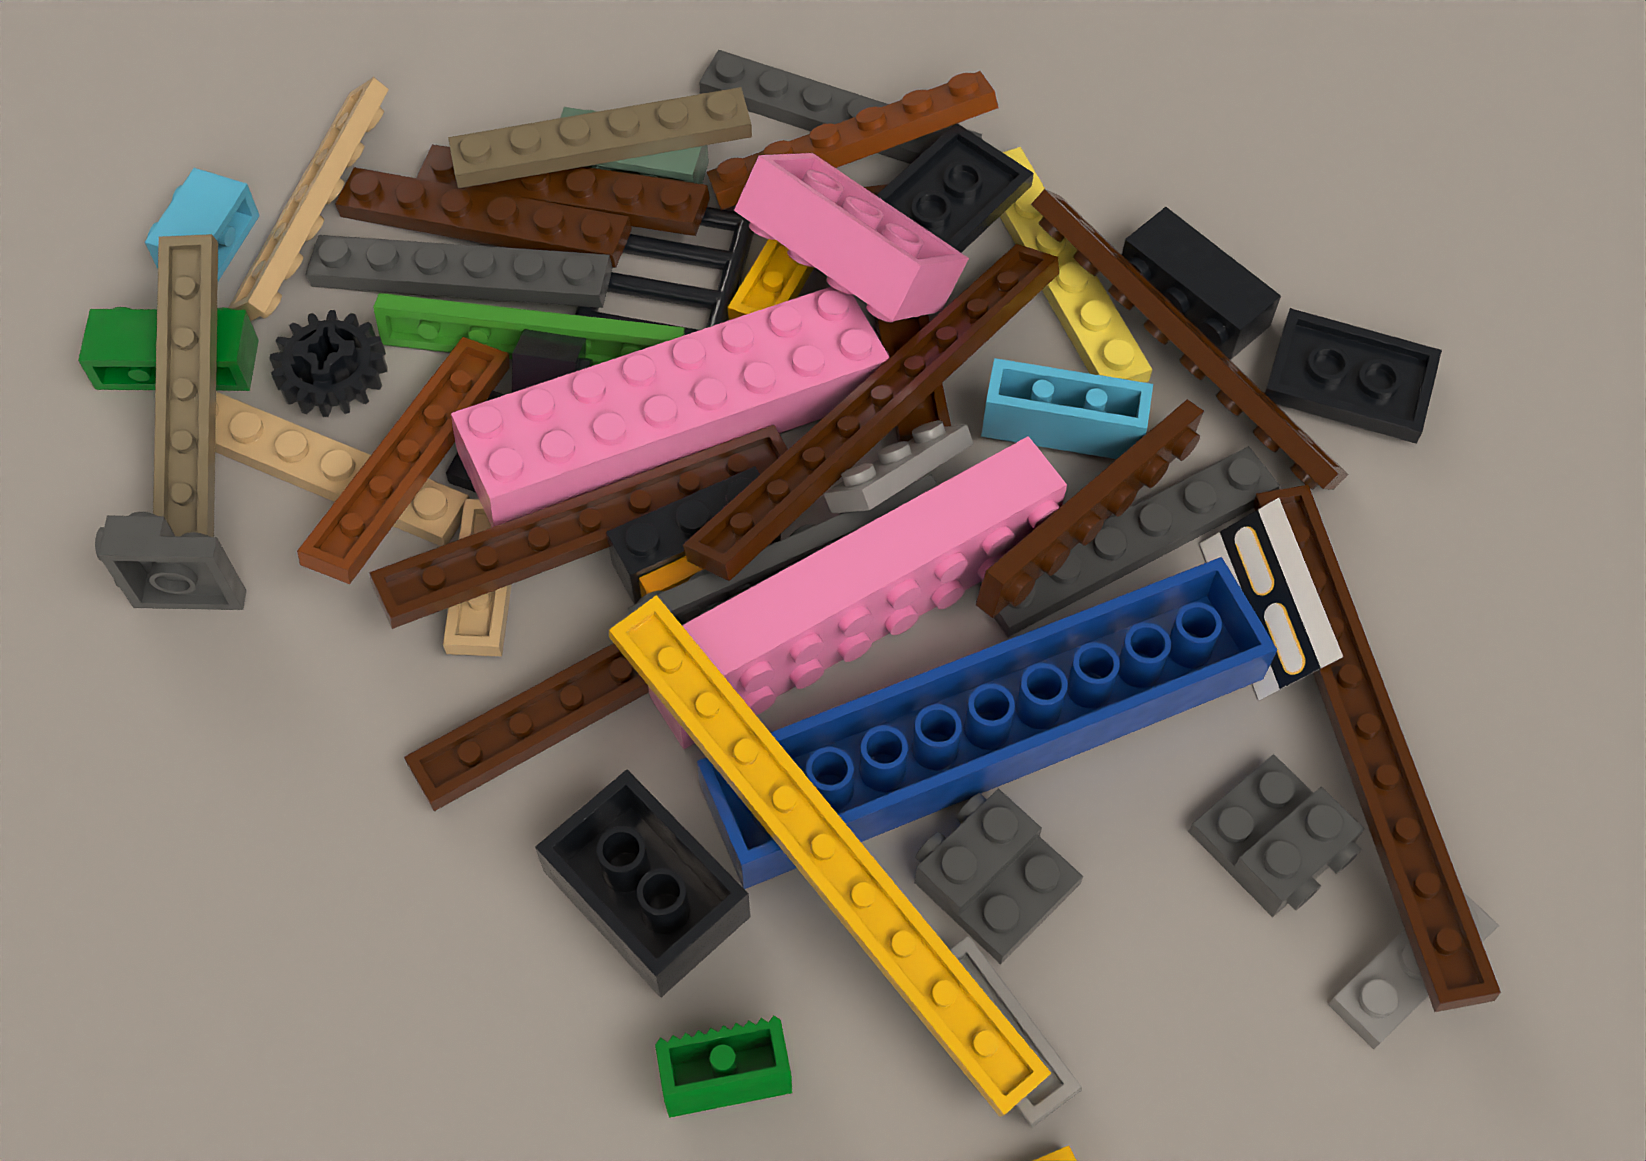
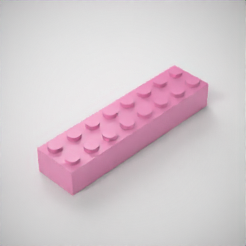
[451,286,890,527]
[648,436,1067,749]

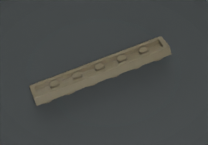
[448,87,752,188]
[153,234,218,537]

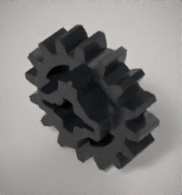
[269,310,388,417]

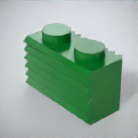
[655,1015,792,1118]

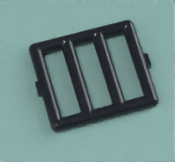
[575,207,754,335]

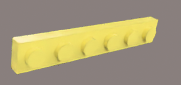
[1000,147,1152,383]

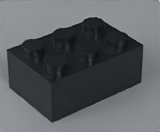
[535,769,751,998]

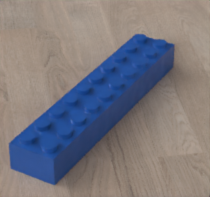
[697,557,1277,889]

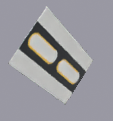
[1199,498,1343,700]

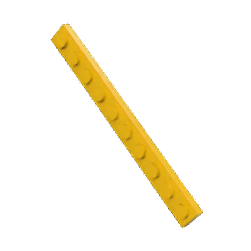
[609,595,1051,1117]

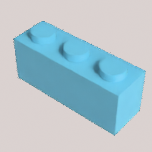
[981,358,1153,459]

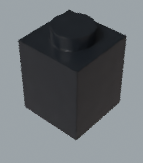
[512,329,593,393]

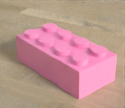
[734,153,969,322]

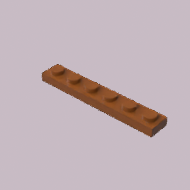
[707,71,999,210]
[297,337,510,584]

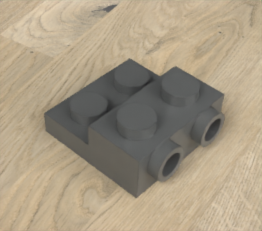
[95,512,246,610]
[1188,754,1365,917]
[914,788,1083,964]

